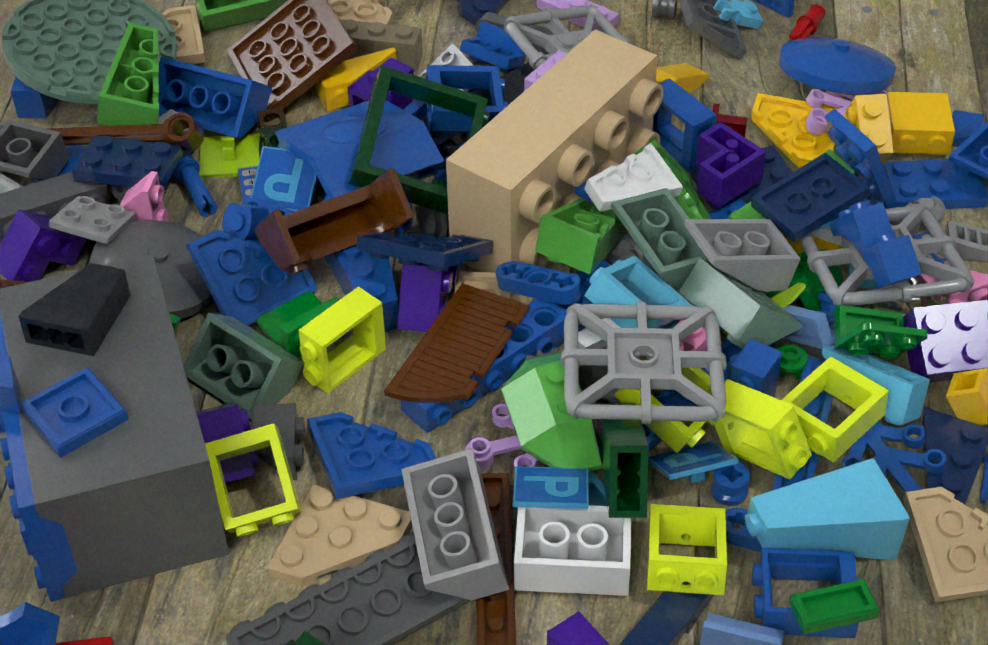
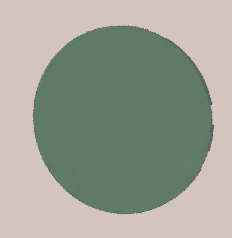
[2,0,178,104]

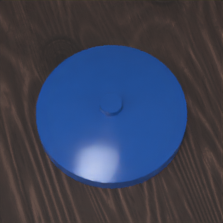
[779,37,896,94]

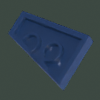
[922,407,988,505]

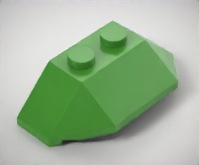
[501,352,602,472]

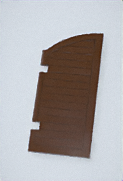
[384,283,530,403]

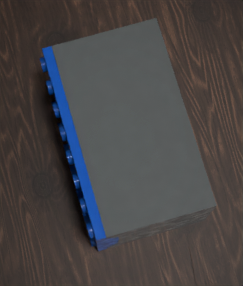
[0,254,229,602]

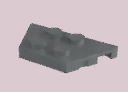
[679,0,746,59]

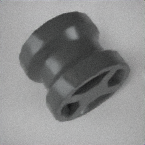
[652,0,678,20]

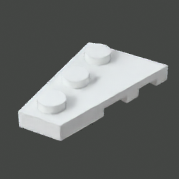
[584,143,683,212]

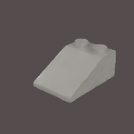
[684,219,801,292]

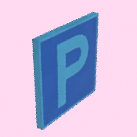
[250,146,318,212]
[648,441,739,484]
[513,466,589,509]

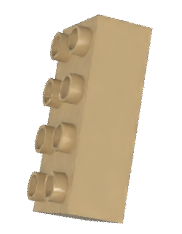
[446,29,664,273]

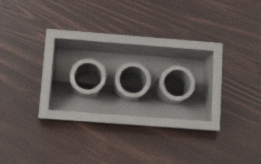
[401,448,509,600]

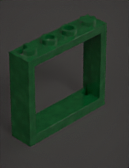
[349,65,490,214]

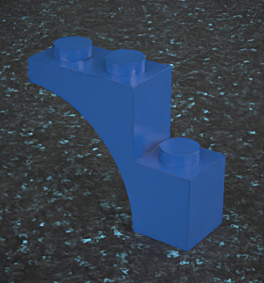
[829,200,922,289]

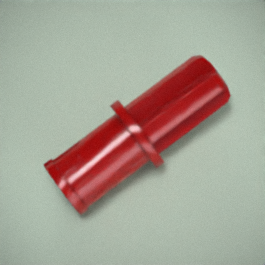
[789,4,825,40]

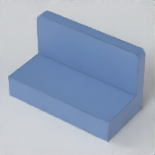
[782,305,835,349]
[700,613,785,645]

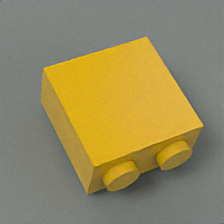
[887,92,955,155]
[843,94,894,166]

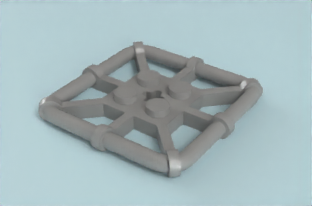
[504,4,633,70]
[799,204,974,306]
[560,301,727,424]

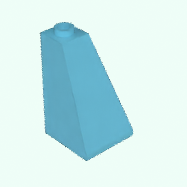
[745,458,910,560]

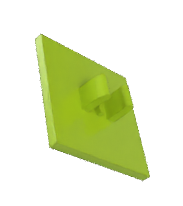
[199,133,260,179]

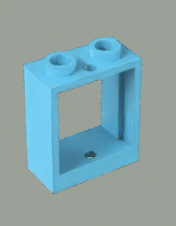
[584,256,693,329]

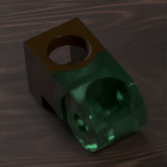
[256,107,287,148]

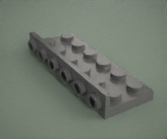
[226,533,471,645]

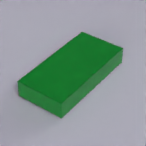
[789,579,880,635]

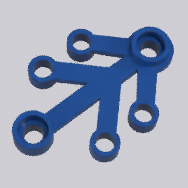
[842,421,946,493]

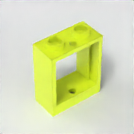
[299,286,386,393]
[614,350,714,453]
[782,356,889,463]
[713,379,812,480]
[205,423,302,537]
[647,504,727,595]

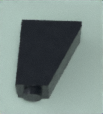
[18,263,131,357]

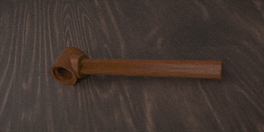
[46,112,204,151]

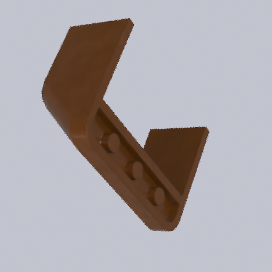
[254,168,414,275]

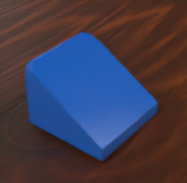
[0,356,21,414]

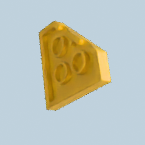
[751,93,838,168]

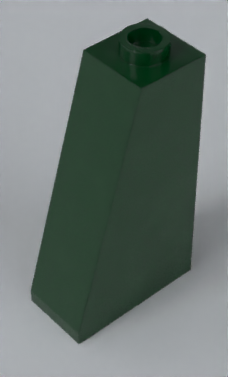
[599,403,649,518]

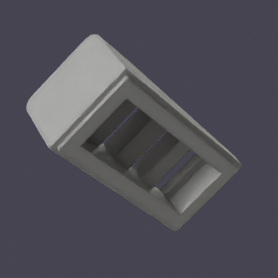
[945,221,988,261]

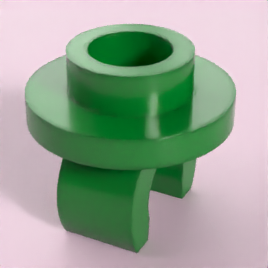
[777,345,808,380]

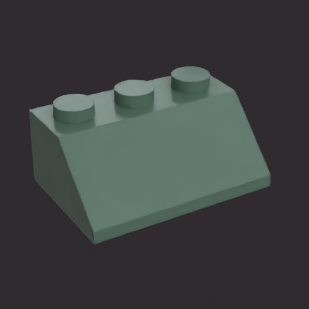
[611,188,710,290]
[679,258,802,348]
[184,313,305,420]

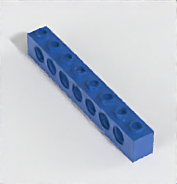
[400,259,611,433]

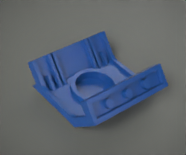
[275,100,444,201]

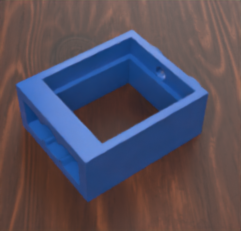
[425,65,508,131]
[652,78,717,173]
[752,548,859,638]

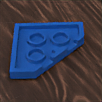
[186,229,318,326]
[307,412,437,499]

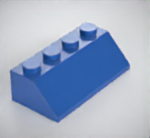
[158,57,272,139]

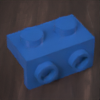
[460,22,526,72]

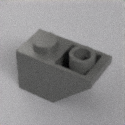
[252,403,305,480]

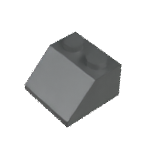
[0,120,70,179]

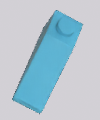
[822,344,930,425]

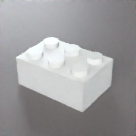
[514,505,631,596]

